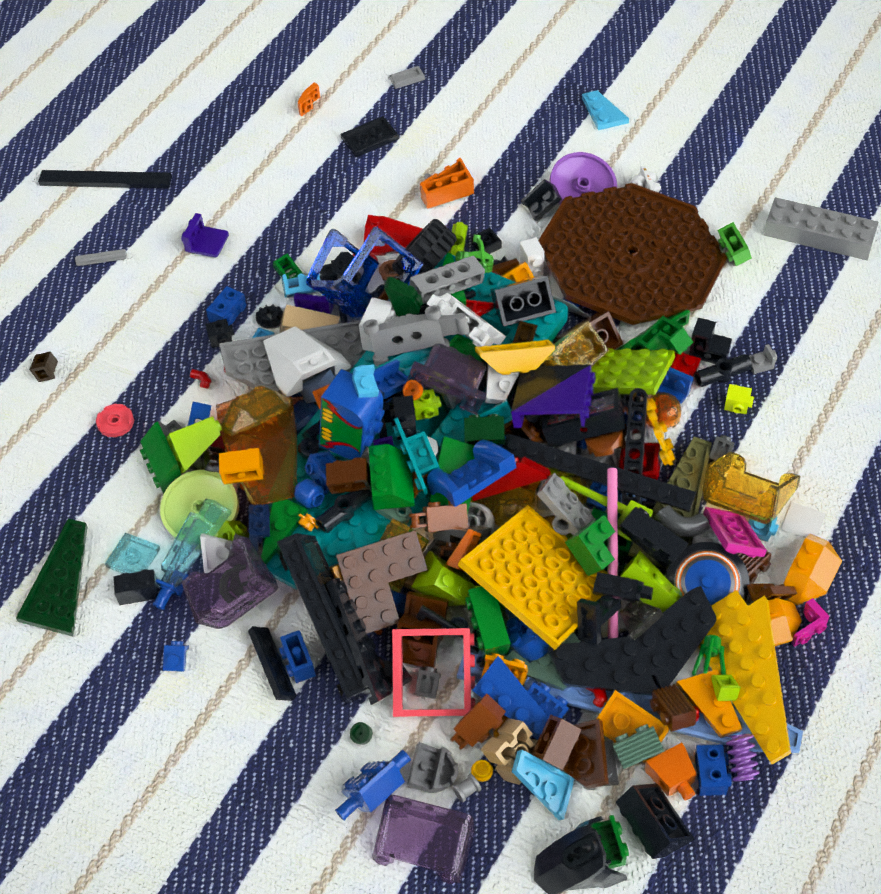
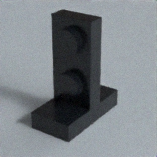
[577,595,621,645]

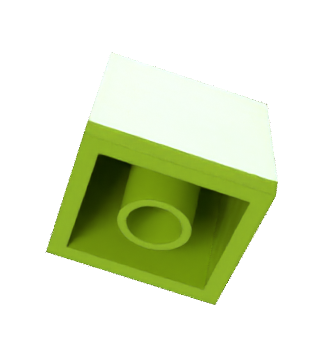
[166,416,222,474]
[412,551,475,606]

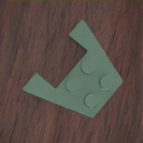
[505,632,580,691]

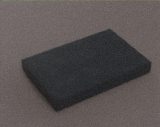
[340,116,399,157]

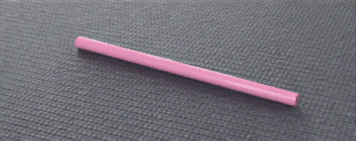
[607,468,618,639]

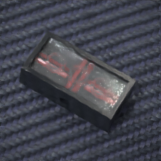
[542,388,625,447]

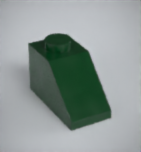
[384,277,423,317]

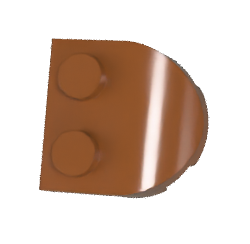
[585,424,627,457]

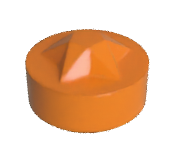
[403,380,423,401]

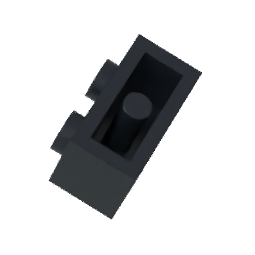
[390,396,417,440]
[113,569,159,606]

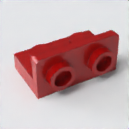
[670,352,701,379]

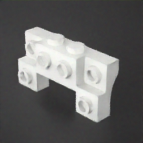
[426,293,506,347]

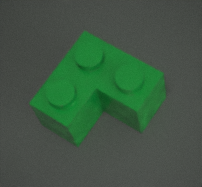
[636,316,693,355]
[565,515,616,576]

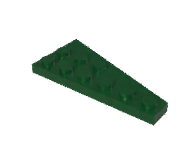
[16,518,88,637]

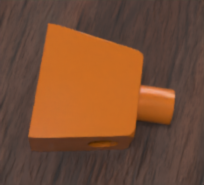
[645,742,696,801]

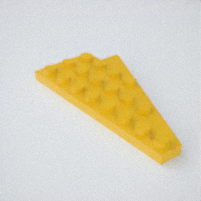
[698,590,791,764]

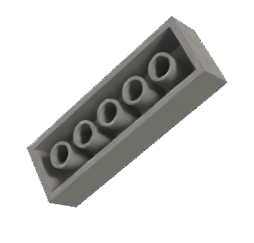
[764,197,879,261]

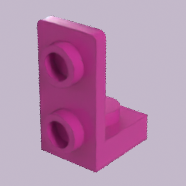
[791,598,829,647]

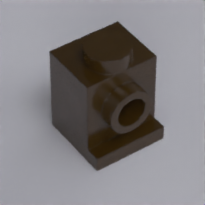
[29,351,58,382]

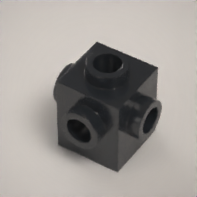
[205,319,235,348]

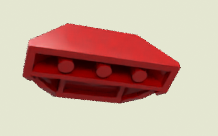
[472,456,551,501]

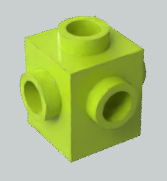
[413,389,441,420]
[217,520,249,541]

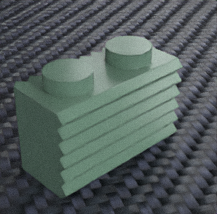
[613,724,664,769]

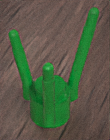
[692,635,726,675]

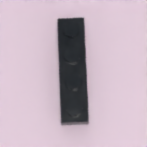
[248,626,297,701]

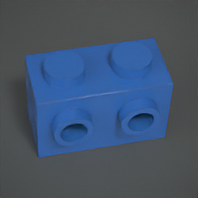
[206,286,246,325]
[279,630,316,683]
[694,744,732,796]

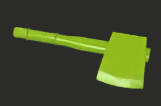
[561,476,653,541]

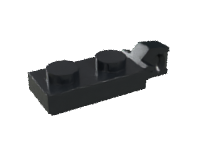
[593,572,653,602]

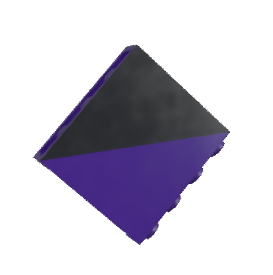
[511,365,596,428]

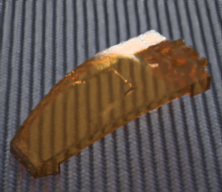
[216,391,298,505]

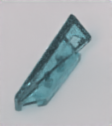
[161,499,231,588]

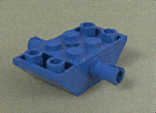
[335,749,411,821]

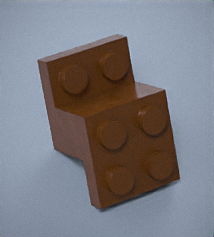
[397,591,449,668]

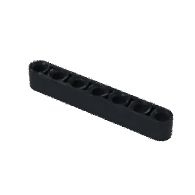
[622,388,648,506]

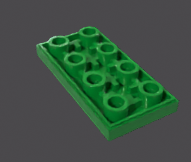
[429,436,474,515]

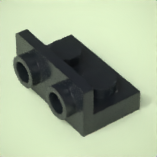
[521,179,562,221]

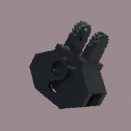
[318,252,359,290]

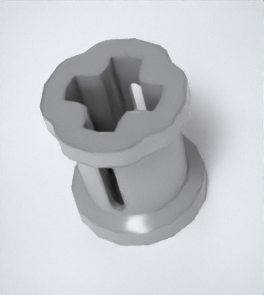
[452,773,481,803]

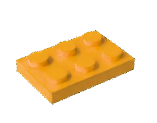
[597,690,670,764]

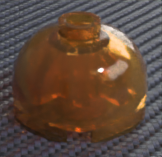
[647,392,682,428]

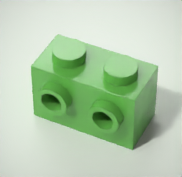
[718,222,752,266]

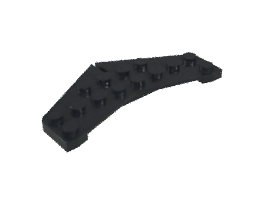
[547,586,716,696]

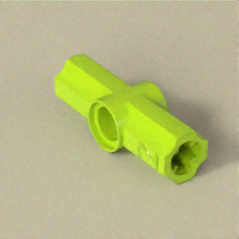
[448,222,468,256]

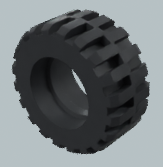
[392,219,457,276]

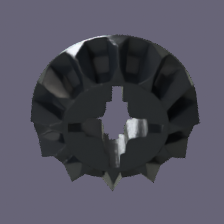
[256,304,283,328]

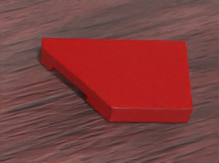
[466,299,494,316]

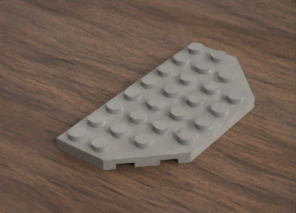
[219,320,366,397]

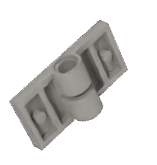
[537,473,595,535]

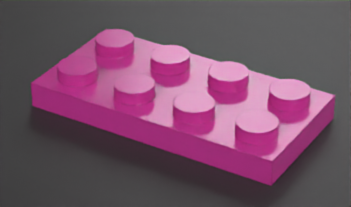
[703,507,767,558]

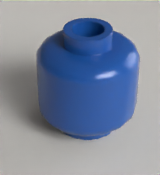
[294,479,324,509]

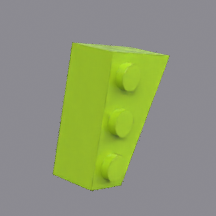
[620,551,683,616]

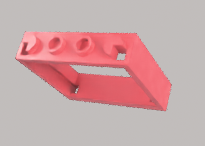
[392,628,475,717]

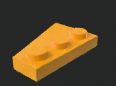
[676,669,742,738]

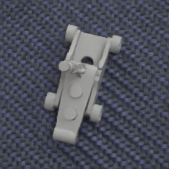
[363,305,469,366]

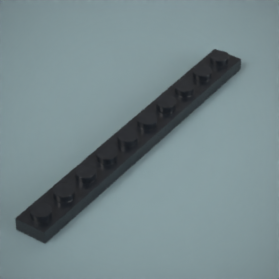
[502,434,696,513]

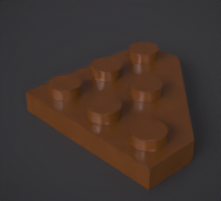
[563,718,609,789]

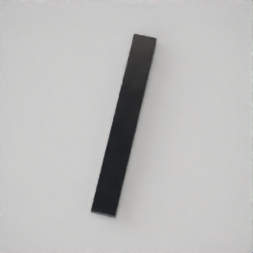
[38,170,172,189]

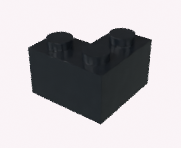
[689,318,732,364]

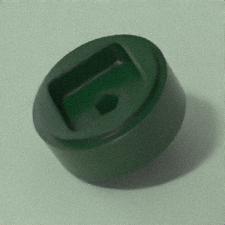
[350,722,373,745]

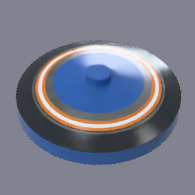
[666,542,750,605]

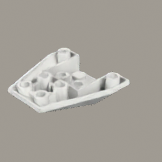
[263,326,351,398]

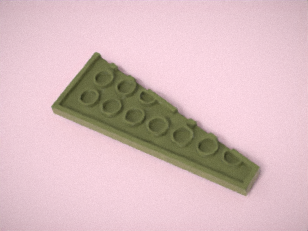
[627,437,712,570]

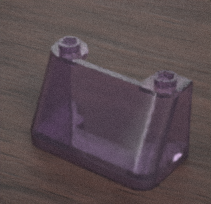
[181,537,279,629]
[372,795,475,884]

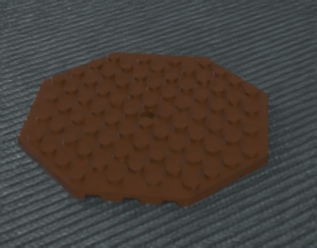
[538,183,727,325]

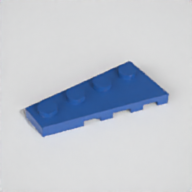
[472,656,549,740]

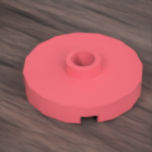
[96,404,134,437]

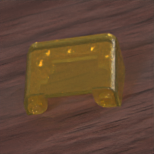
[703,452,801,524]

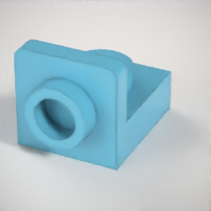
[352,365,379,398]
[748,514,779,542]

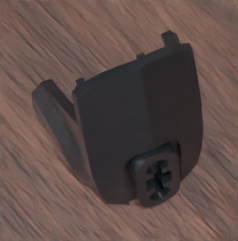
[534,816,627,894]

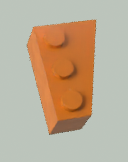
[420,157,474,209]

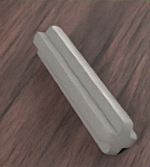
[75,249,127,266]

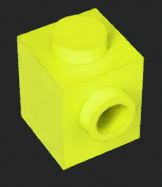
[724,384,754,415]

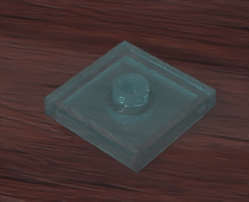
[105,533,160,573]

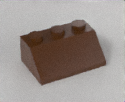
[555,311,624,365]

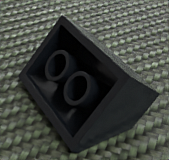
[490,276,556,327]
[616,783,694,859]

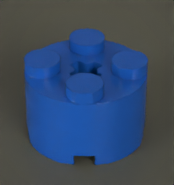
[506,617,549,661]

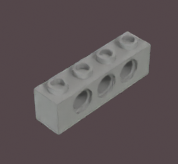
[409,256,485,304]

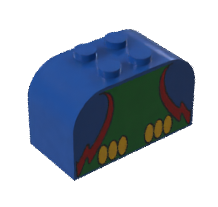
[319,369,385,459]

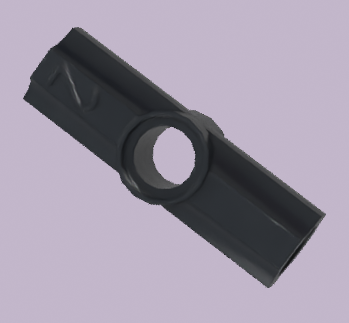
[694,354,752,387]
[315,489,372,533]

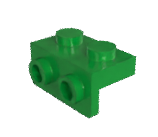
[591,815,629,869]

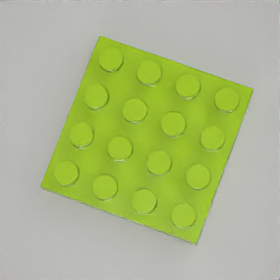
[591,348,675,395]

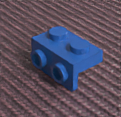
[374,359,412,399]

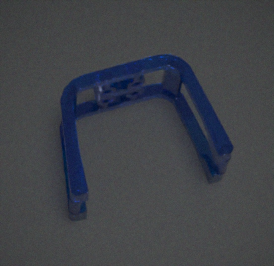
[306,227,423,320]

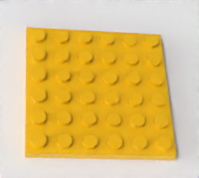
[458,505,607,650]

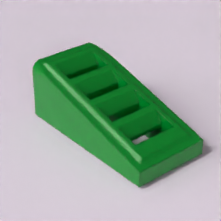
[273,253,303,279]

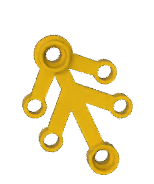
[642,398,675,466]

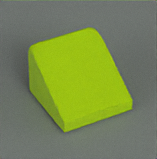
[711,675,741,701]

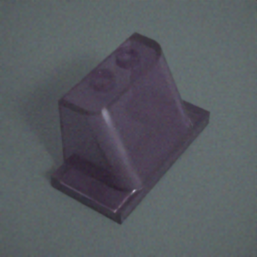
[406,344,487,415]

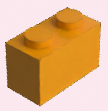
[219,448,263,484]

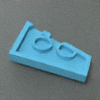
[582,90,629,130]
[512,750,574,820]

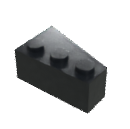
[618,507,689,568]

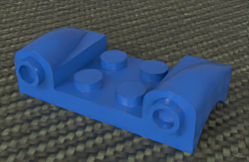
[427,440,517,507]

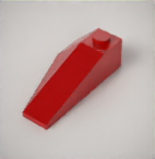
[363,215,423,256]

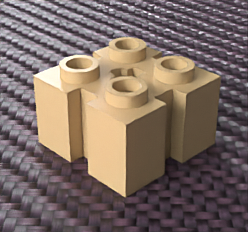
[480,718,538,785]

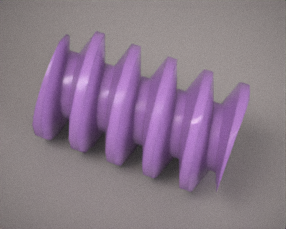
[726,734,759,781]

